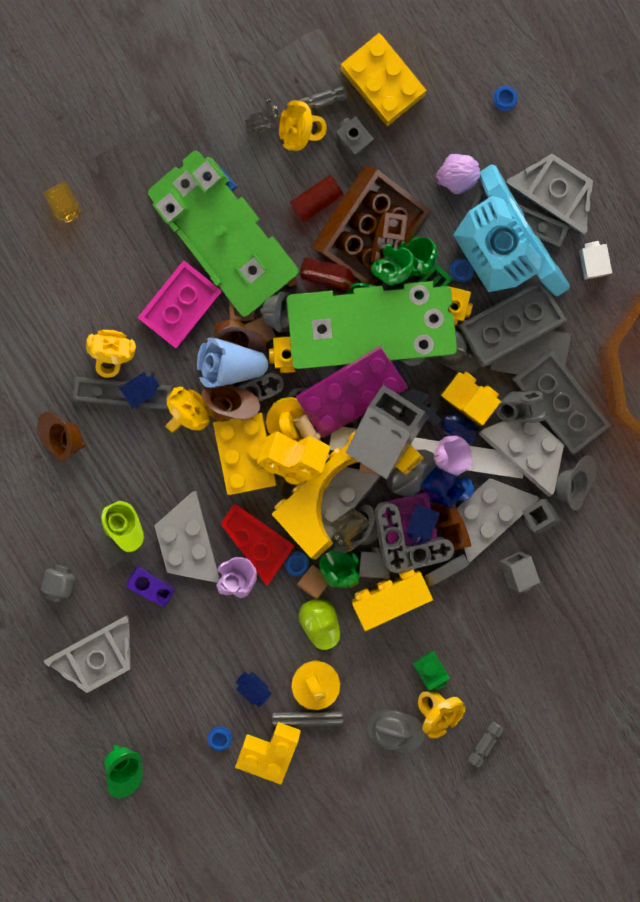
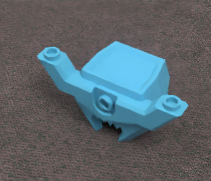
[453,164,570,297]

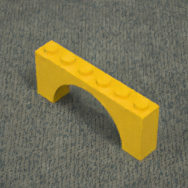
[272,431,424,560]

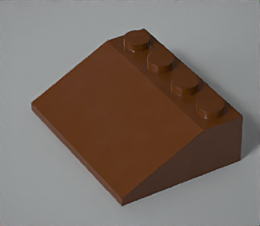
[311,165,430,286]

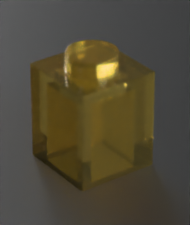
[43,181,82,222]

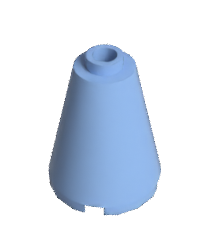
[197,338,268,388]

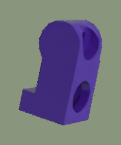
[126,564,175,607]

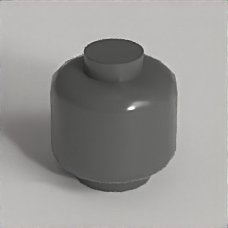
[40,564,75,602]

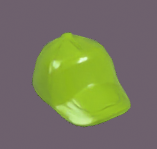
[101,501,144,552]
[298,598,340,650]

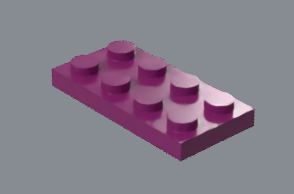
[296,345,407,438]

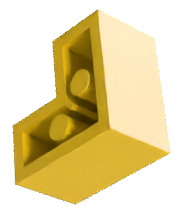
[440,371,501,425]
[257,431,330,485]
[235,722,301,785]

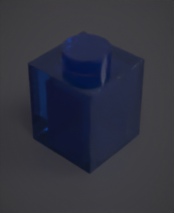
[119,372,160,409]
[420,467,466,509]
[405,503,440,543]

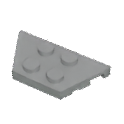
[506,154,593,235]
[479,421,564,497]
[321,467,381,540]
[456,478,540,562]
[154,491,220,583]
[44,615,131,693]

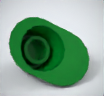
[103,744,143,798]

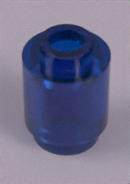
[441,412,480,445]
[235,671,272,707]

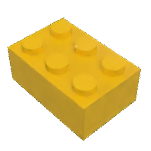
[341,32,426,127]
[213,413,277,495]
[352,569,433,631]

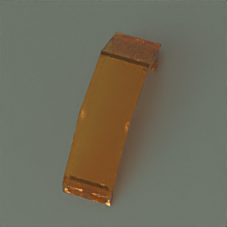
[599,290,640,441]

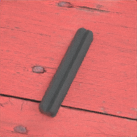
[271,711,344,727]

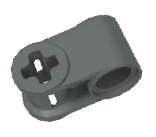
[496,391,547,423]

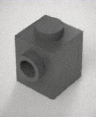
[336,116,374,159]
[522,499,562,534]
[359,547,395,579]
[499,551,540,593]

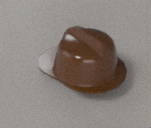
[211,319,267,353]
[202,385,260,422]
[37,412,86,462]

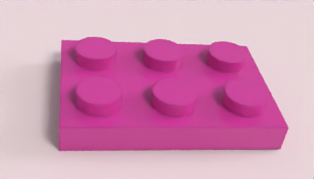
[138,260,222,349]

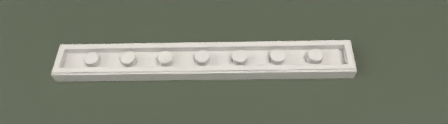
[329,427,523,479]

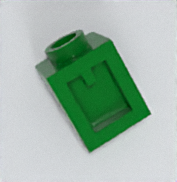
[412,650,450,691]

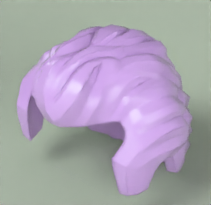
[435,154,481,195]
[433,435,473,476]
[216,557,257,598]

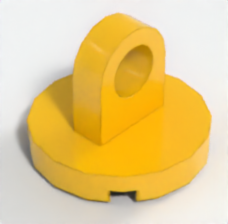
[279,100,327,151]
[86,330,136,378]
[165,386,212,433]
[266,397,314,442]
[292,660,340,710]
[418,690,465,739]

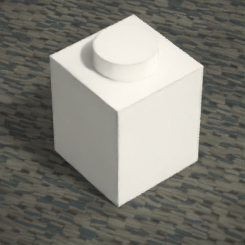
[579,241,612,280]

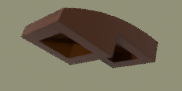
[370,212,407,262]
[431,500,472,552]

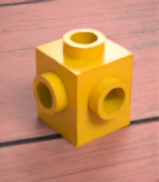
[447,286,473,326]
[269,337,295,373]

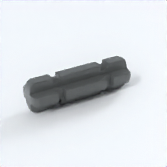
[299,86,347,111]
[468,722,504,768]

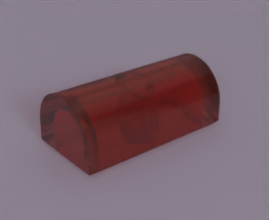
[289,175,344,223]
[300,257,355,291]

